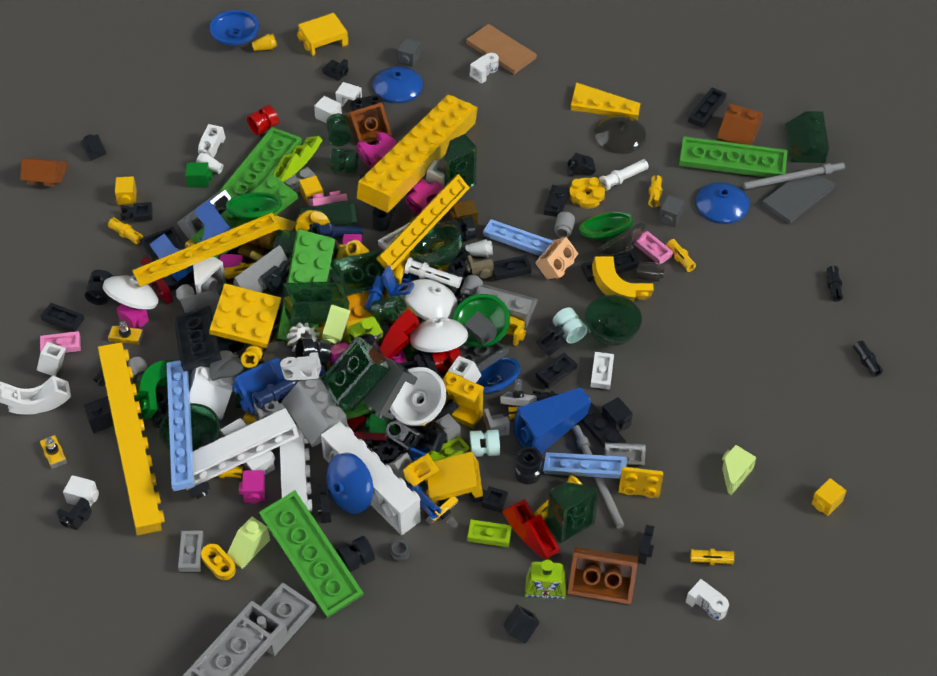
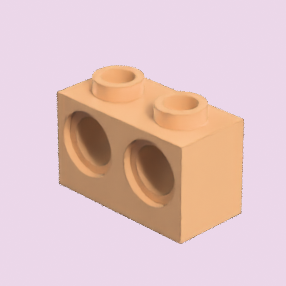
[535,237,579,280]

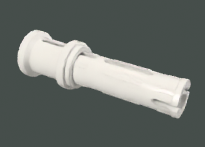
[599,159,649,191]
[404,257,462,288]

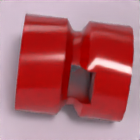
[246,105,279,136]
[431,347,462,374]

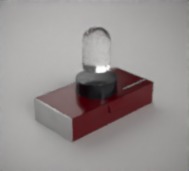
[353,432,387,452]

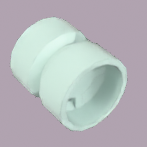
[553,307,587,344]
[470,429,500,457]

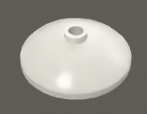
[103,275,159,310]
[404,279,459,320]
[410,318,468,352]
[390,367,446,426]

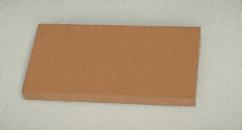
[466,24,537,75]

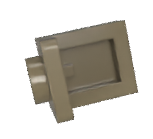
[465,255,494,279]

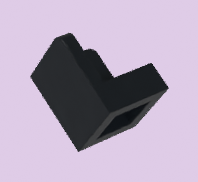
[503,604,540,643]

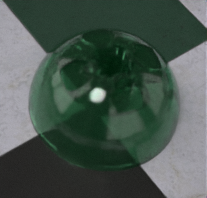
[410,225,462,268]
[585,295,642,346]
[159,403,220,451]

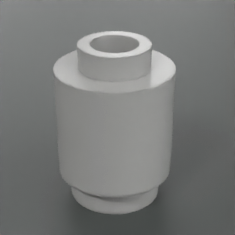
[554,212,575,238]
[460,275,483,297]
[127,357,148,383]

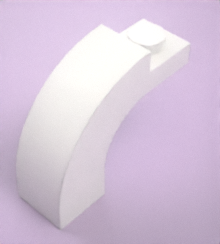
[0,376,71,415]

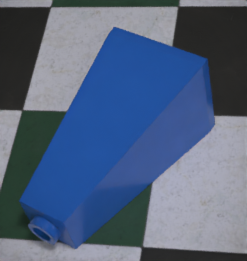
[513,387,591,454]

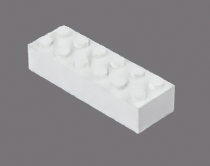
[321,422,421,536]

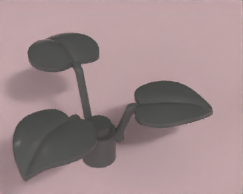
[210,341,295,381]

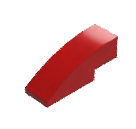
[380,309,419,359]
[502,499,561,560]

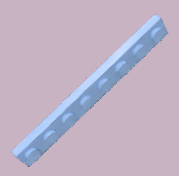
[167,360,194,491]

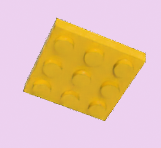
[209,284,281,348]

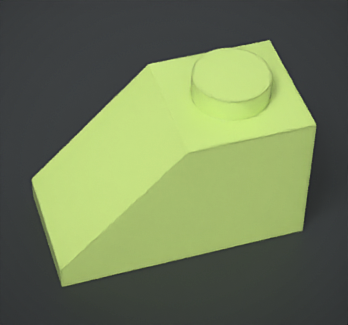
[322,305,350,346]
[722,445,756,495]
[227,517,270,569]

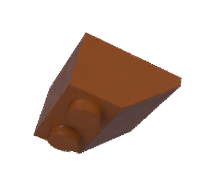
[346,102,392,143]
[717,103,763,145]
[20,158,68,186]

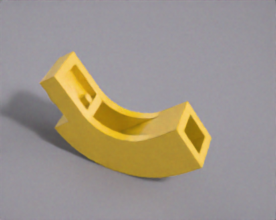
[592,256,654,305]

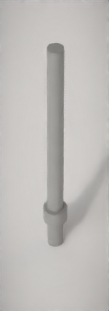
[743,162,845,190]
[572,425,624,529]

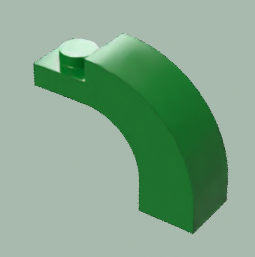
[134,360,176,419]

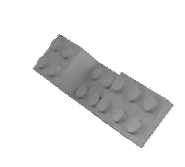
[183,583,316,676]

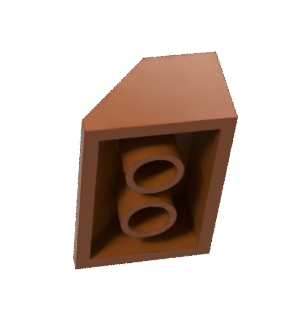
[567,547,638,605]

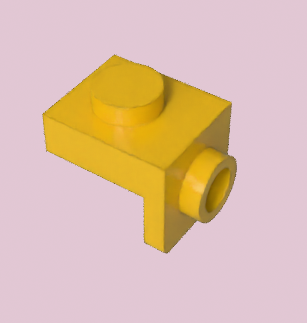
[507,316,526,346]
[403,453,439,487]

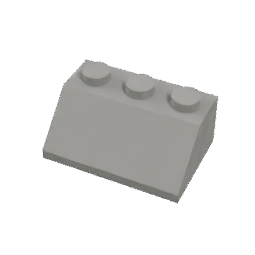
[177,190,231,240]
[233,245,290,294]
[475,285,538,329]
[282,378,347,447]

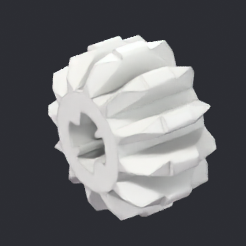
[287,322,320,352]

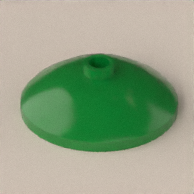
[226,192,282,221]
[579,212,633,242]
[453,294,510,347]

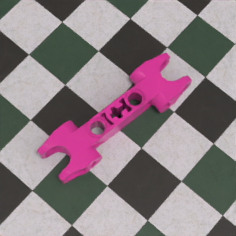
[357,132,452,215]

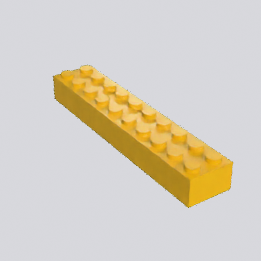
[357,94,478,213]

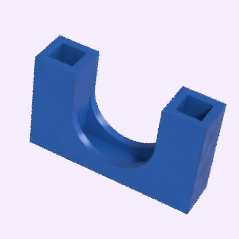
[149,200,231,282]

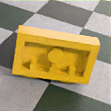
[618,467,664,498]

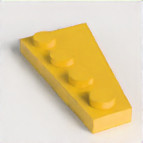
[571,82,641,120]

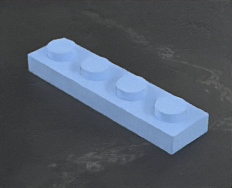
[483,219,553,256]
[543,452,627,479]

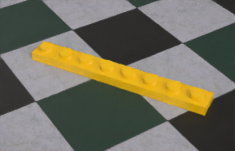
[376,174,470,270]
[132,213,280,287]

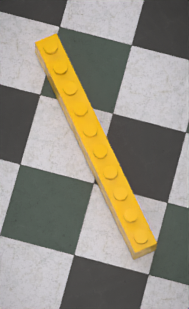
[98,342,165,536]

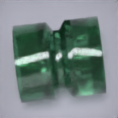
[326,113,351,147]
[330,148,359,173]
[371,295,407,324]

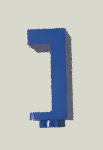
[231,357,292,414]

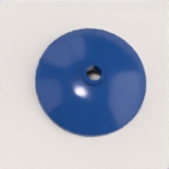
[210,10,259,46]
[373,66,423,104]
[696,182,750,224]
[476,357,521,394]
[326,453,374,514]

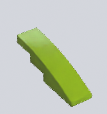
[273,136,323,182]

